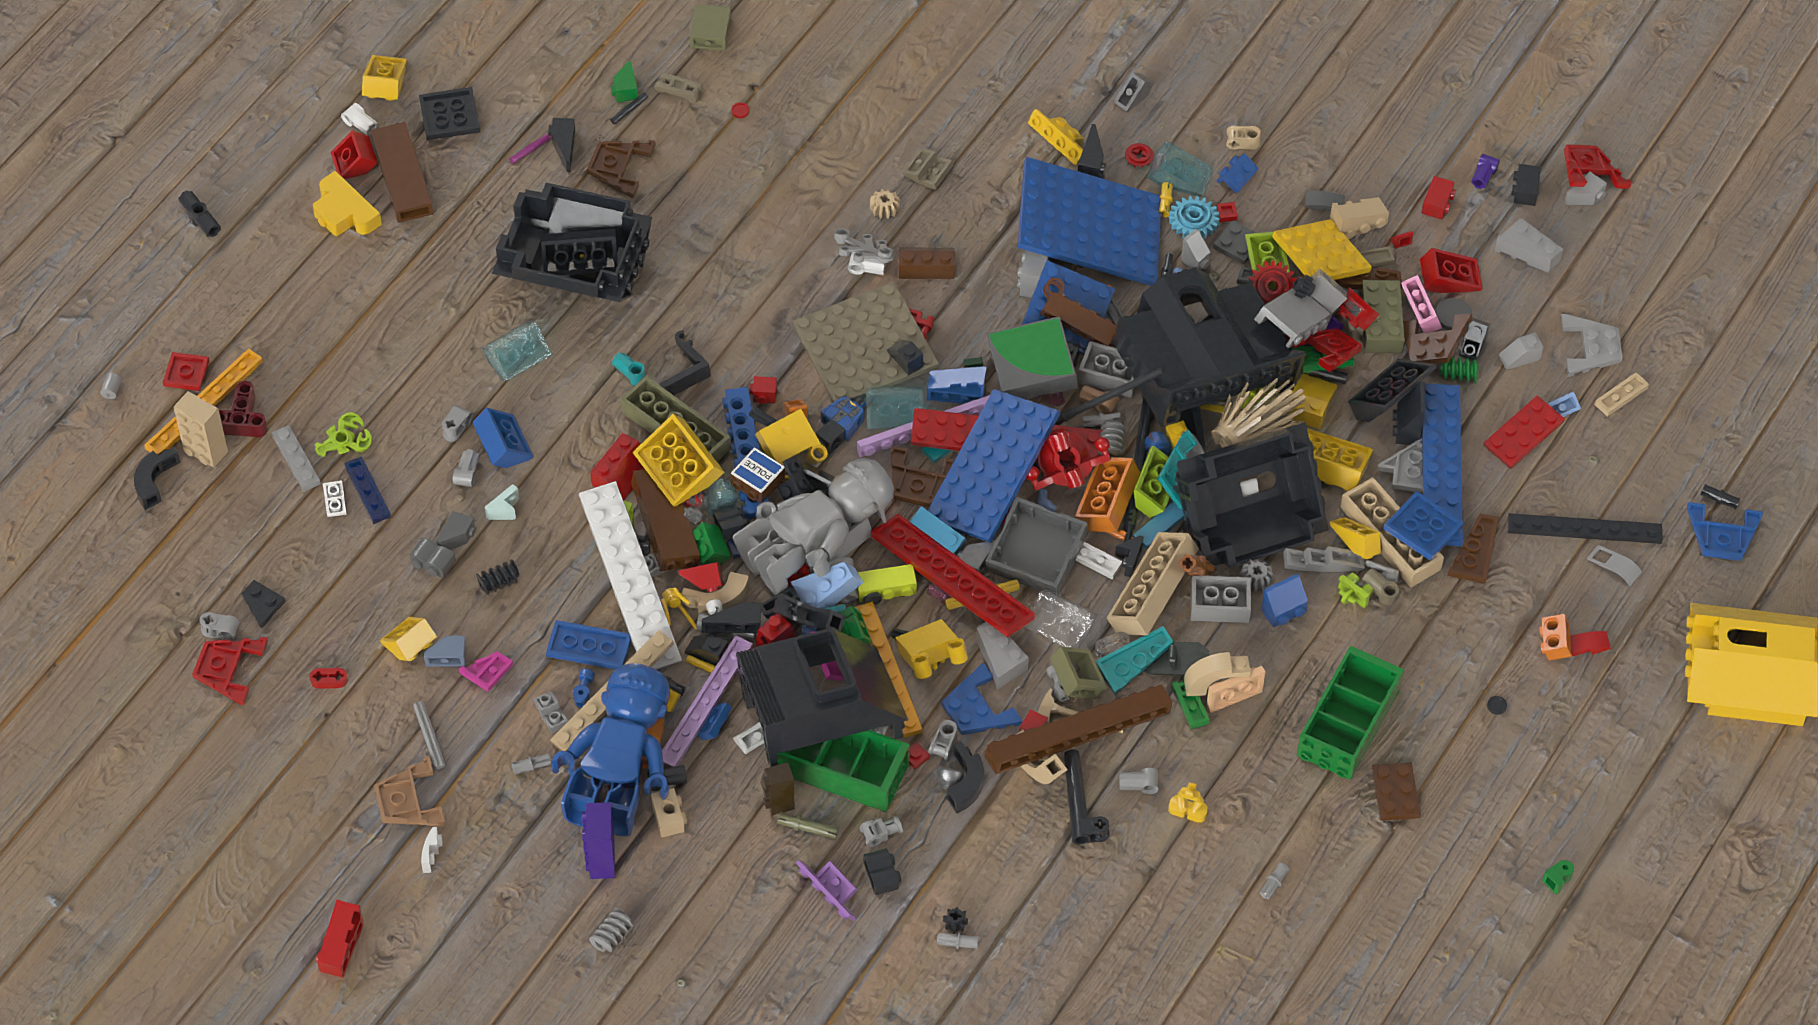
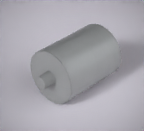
[100,373,122,399]

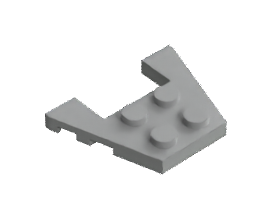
[1560,314,1623,377]

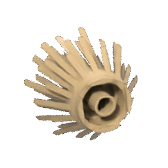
[1211,378,1306,448]

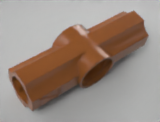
[1180,555,1215,576]

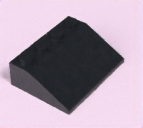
[1348,359,1437,422]

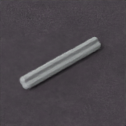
[413,701,445,770]

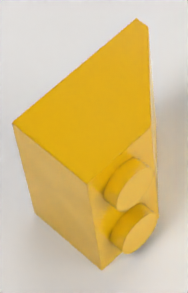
[379,617,437,661]

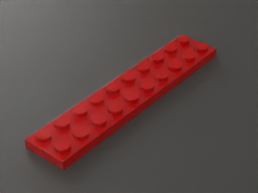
[910,408,1102,467]
[871,513,1035,638]

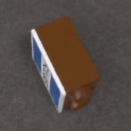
[731,448,785,503]

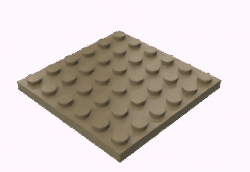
[792,281,939,403]

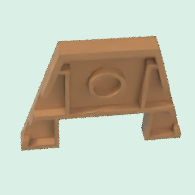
[374,756,446,826]

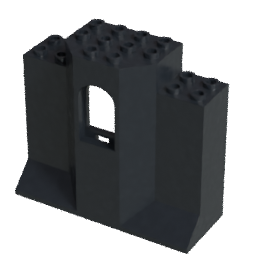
[1113,267,1306,427]

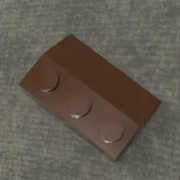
[899,247,955,279]

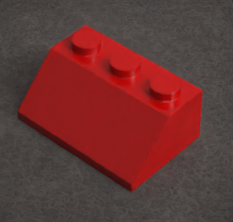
[590,432,645,501]

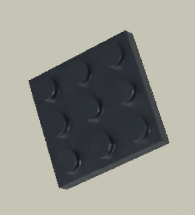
[419,87,480,140]

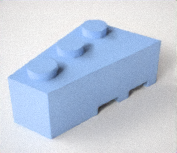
[791,562,864,608]

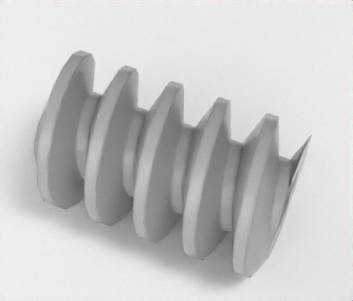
[1098,421,1125,458]
[589,908,633,952]

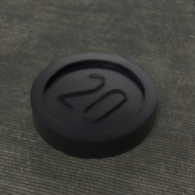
[862,592,882,606]
[1487,696,1507,715]

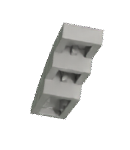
[1283,546,1365,572]

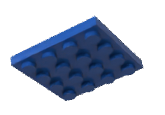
[1021,260,1115,355]

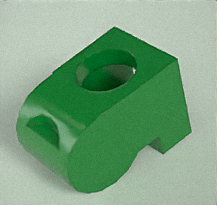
[1542,860,1574,895]

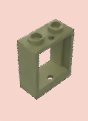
[1050,647,1107,699]

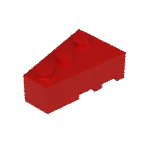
[316,899,364,978]

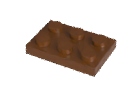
[1371,762,1421,821]

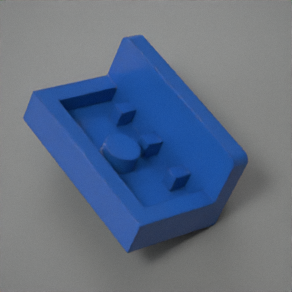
[1216,153,1259,193]

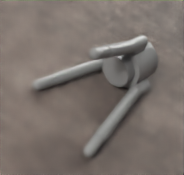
[1357,560,1399,588]

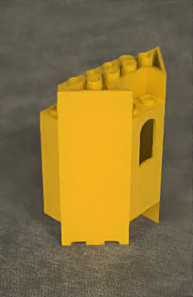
[1685,603,1818,726]

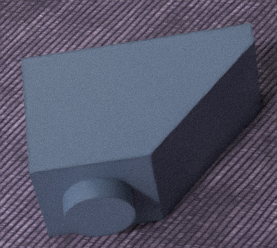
[424,635,466,666]

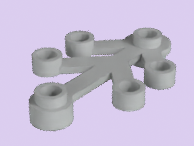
[834,228,894,263]

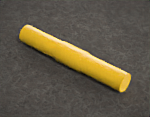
[686,655,735,682]

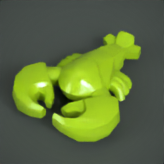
[315,412,372,458]

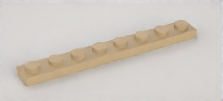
[550,630,674,751]

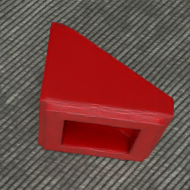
[1390,231,1414,249]

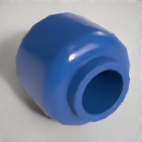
[1145,432,1172,456]

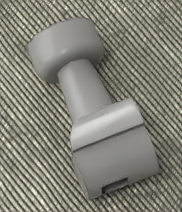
[1047,665,1070,702]

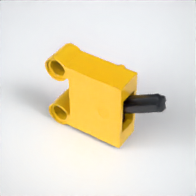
[749,406,827,482]
[891,619,968,679]

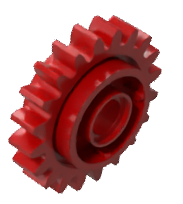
[1247,260,1296,305]

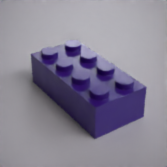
[582,803,615,879]

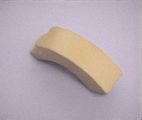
[682,572,749,614]
[1184,652,1251,696]
[1016,730,1067,784]

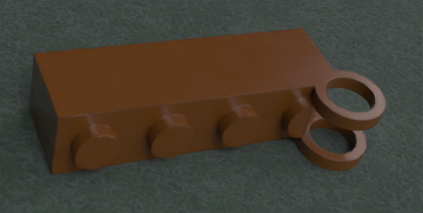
[1040,277,1117,346]

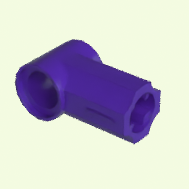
[1471,153,1500,189]

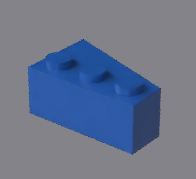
[927,366,987,404]

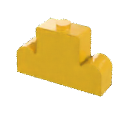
[313,171,382,236]

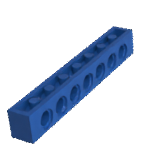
[722,387,769,523]

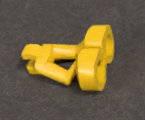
[1168,782,1208,823]

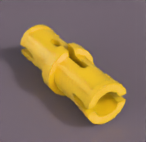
[1158,182,1173,218]

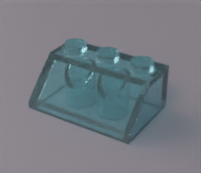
[481,321,552,382]
[866,386,923,429]

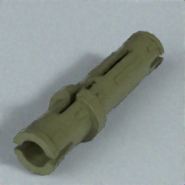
[777,811,839,840]

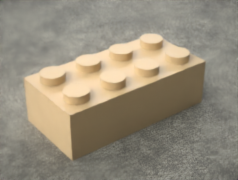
[174,391,228,468]

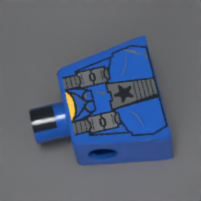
[821,396,866,442]

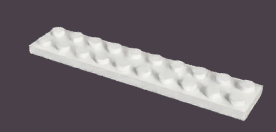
[579,481,682,670]

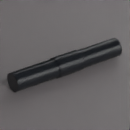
[610,92,648,125]

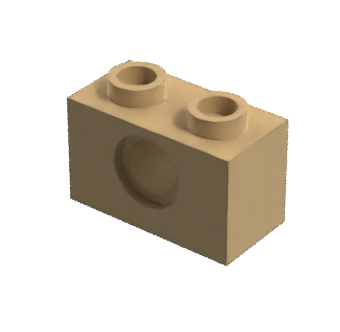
[651,788,687,837]

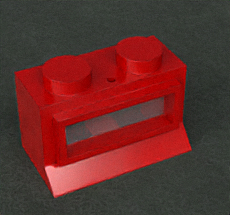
[1338,287,1380,331]

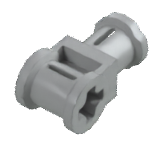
[859,815,903,847]

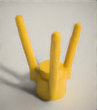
[660,587,697,630]

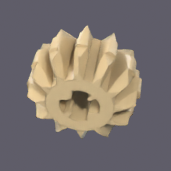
[870,189,900,219]

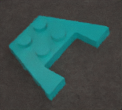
[1157,430,1198,509]

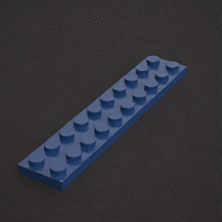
[1422,383,1463,546]

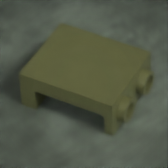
[690,4,731,51]

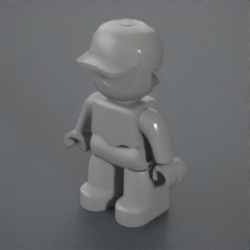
[733,458,894,595]

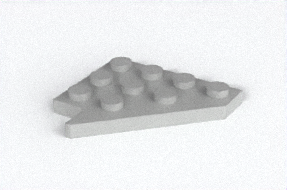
[1378,438,1423,493]

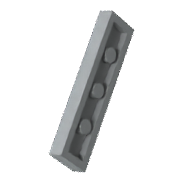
[272,425,321,492]

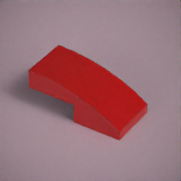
[1570,631,1611,657]

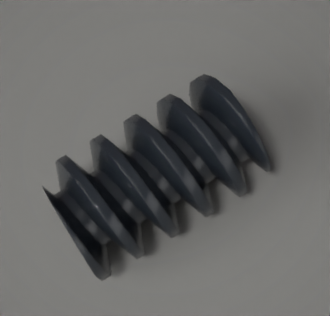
[476,559,520,595]

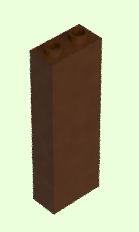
[370,122,433,223]
[631,470,700,572]

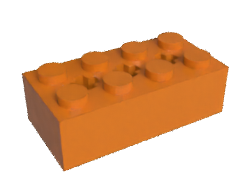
[1075,458,1140,532]

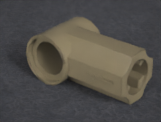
[1361,568,1399,605]

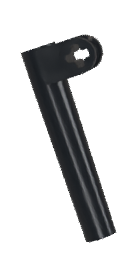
[1064,749,1110,844]

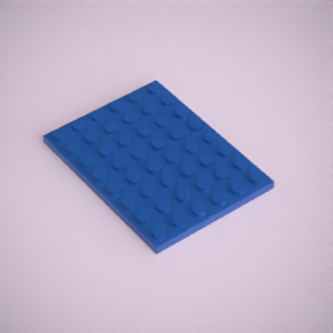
[1017,157,1161,286]

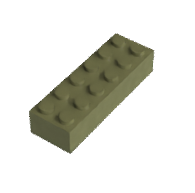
[620,376,731,462]

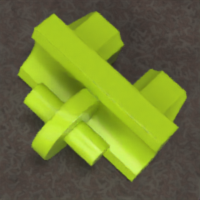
[1338,572,1373,608]

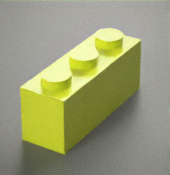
[857,564,917,603]

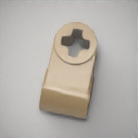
[1226,125,1261,150]

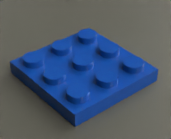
[1383,491,1464,561]

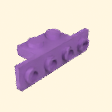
[796,860,858,921]

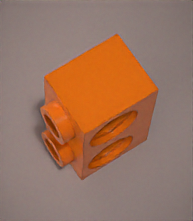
[1539,614,1572,661]

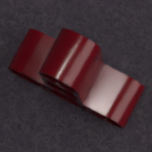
[219,381,268,437]

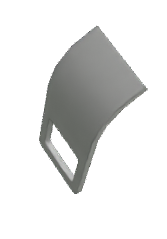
[1587,545,1642,586]

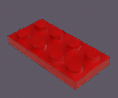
[1484,395,1565,469]

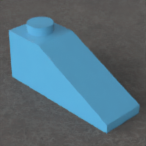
[910,506,968,555]

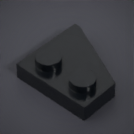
[242,580,285,628]

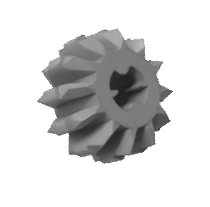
[1240,559,1273,592]

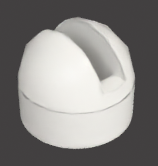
[706,599,723,615]

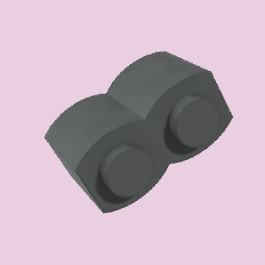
[410,538,456,578]

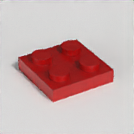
[163,352,209,391]

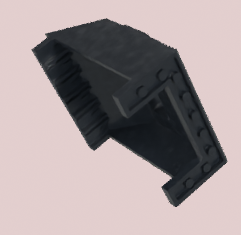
[736,628,908,767]

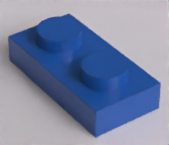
[697,703,732,740]

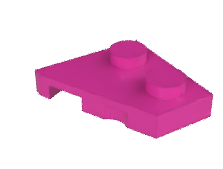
[459,651,513,692]

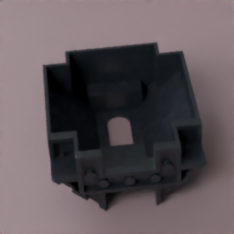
[491,182,652,302]
[1173,422,1329,568]

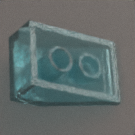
[1147,141,1212,197]

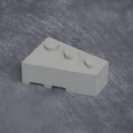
[1494,218,1563,272]

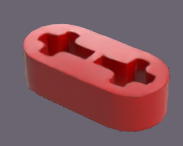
[309,668,348,689]

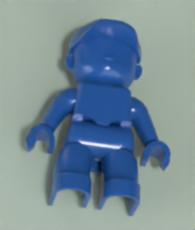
[551,663,670,837]

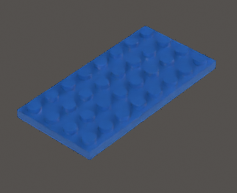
[928,389,1060,543]

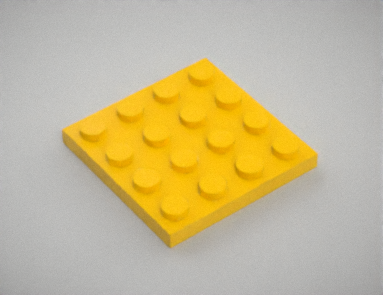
[1272,219,1372,280]

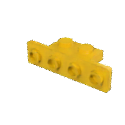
[1028,109,1084,165]

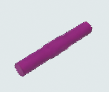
[509,134,550,164]

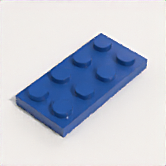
[546,620,632,669]

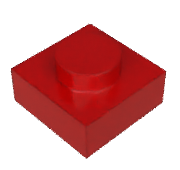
[1216,202,1238,223]
[909,742,930,770]

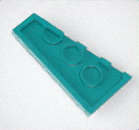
[1095,626,1173,695]

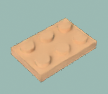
[1206,666,1265,713]

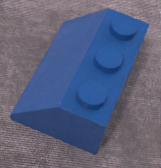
[473,408,534,468]

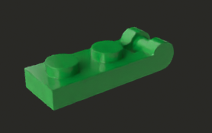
[1171,679,1210,729]

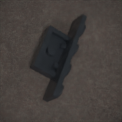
[777,457,813,501]

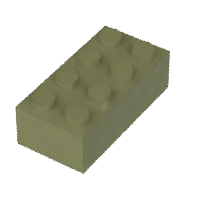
[1361,280,1404,353]

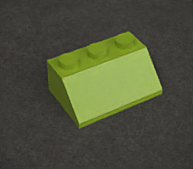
[1245,232,1290,290]
[1134,446,1170,518]

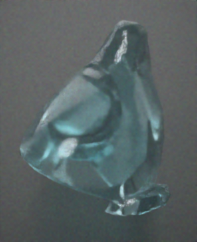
[707,478,740,517]

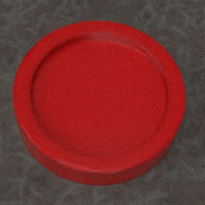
[731,102,749,118]

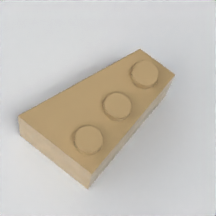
[1330,197,1389,239]

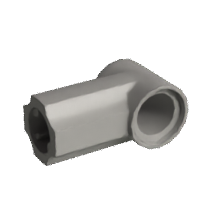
[453,449,479,487]
[1119,768,1159,794]

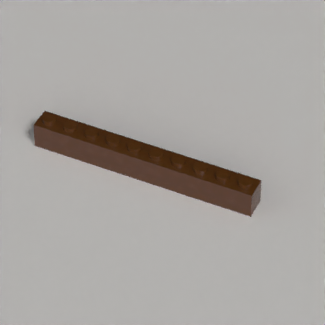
[985,684,1173,774]

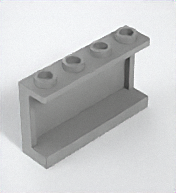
[1254,288,1330,348]

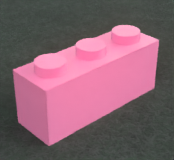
[1401,275,1442,333]

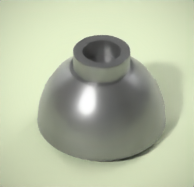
[936,768,964,789]

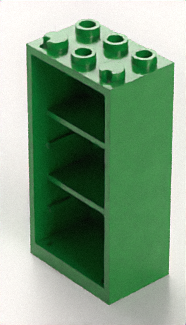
[1297,645,1404,780]
[777,730,910,813]

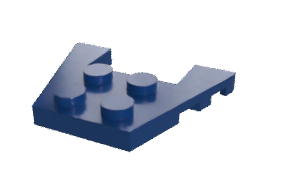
[1687,502,1763,561]
[942,663,1022,735]

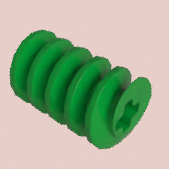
[1439,356,1479,383]

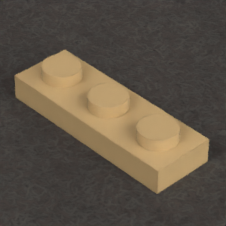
[1594,372,1649,417]

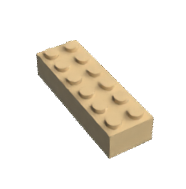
[1340,477,1444,588]
[1107,532,1199,635]

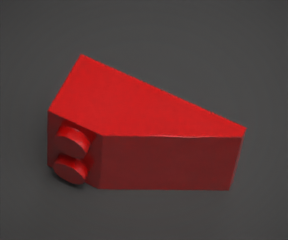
[1419,248,1483,293]

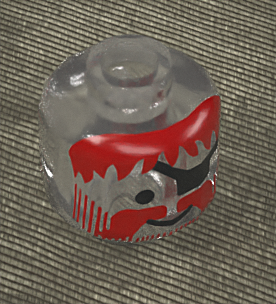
[682,490,708,513]

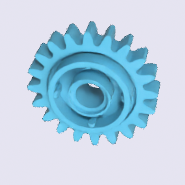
[1169,196,1219,239]

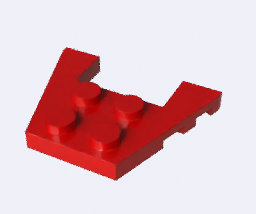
[1564,144,1632,189]
[1283,329,1362,372]
[192,637,268,705]

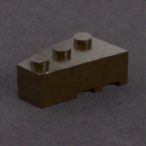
[760,763,795,815]

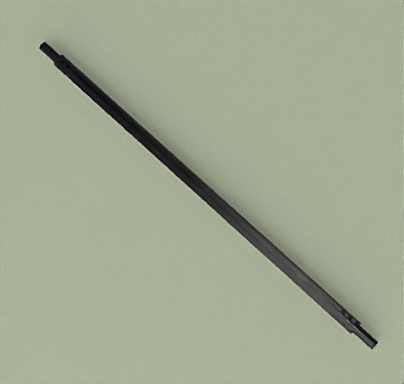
[1123,253,1173,542]

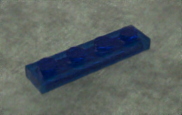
[344,456,391,524]

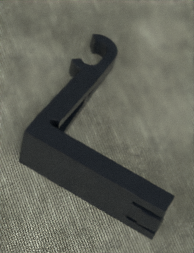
[659,330,711,396]

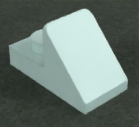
[485,484,519,520]

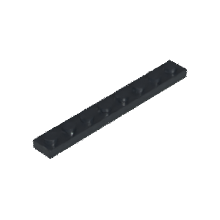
[1508,513,1663,544]

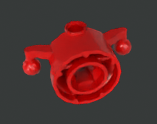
[1026,428,1111,490]

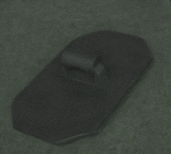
[1143,642,1209,675]

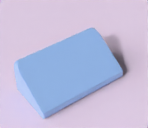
[1547,392,1581,417]

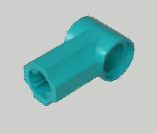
[612,352,646,386]

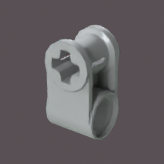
[442,405,473,442]
[200,612,239,641]
[928,720,957,760]

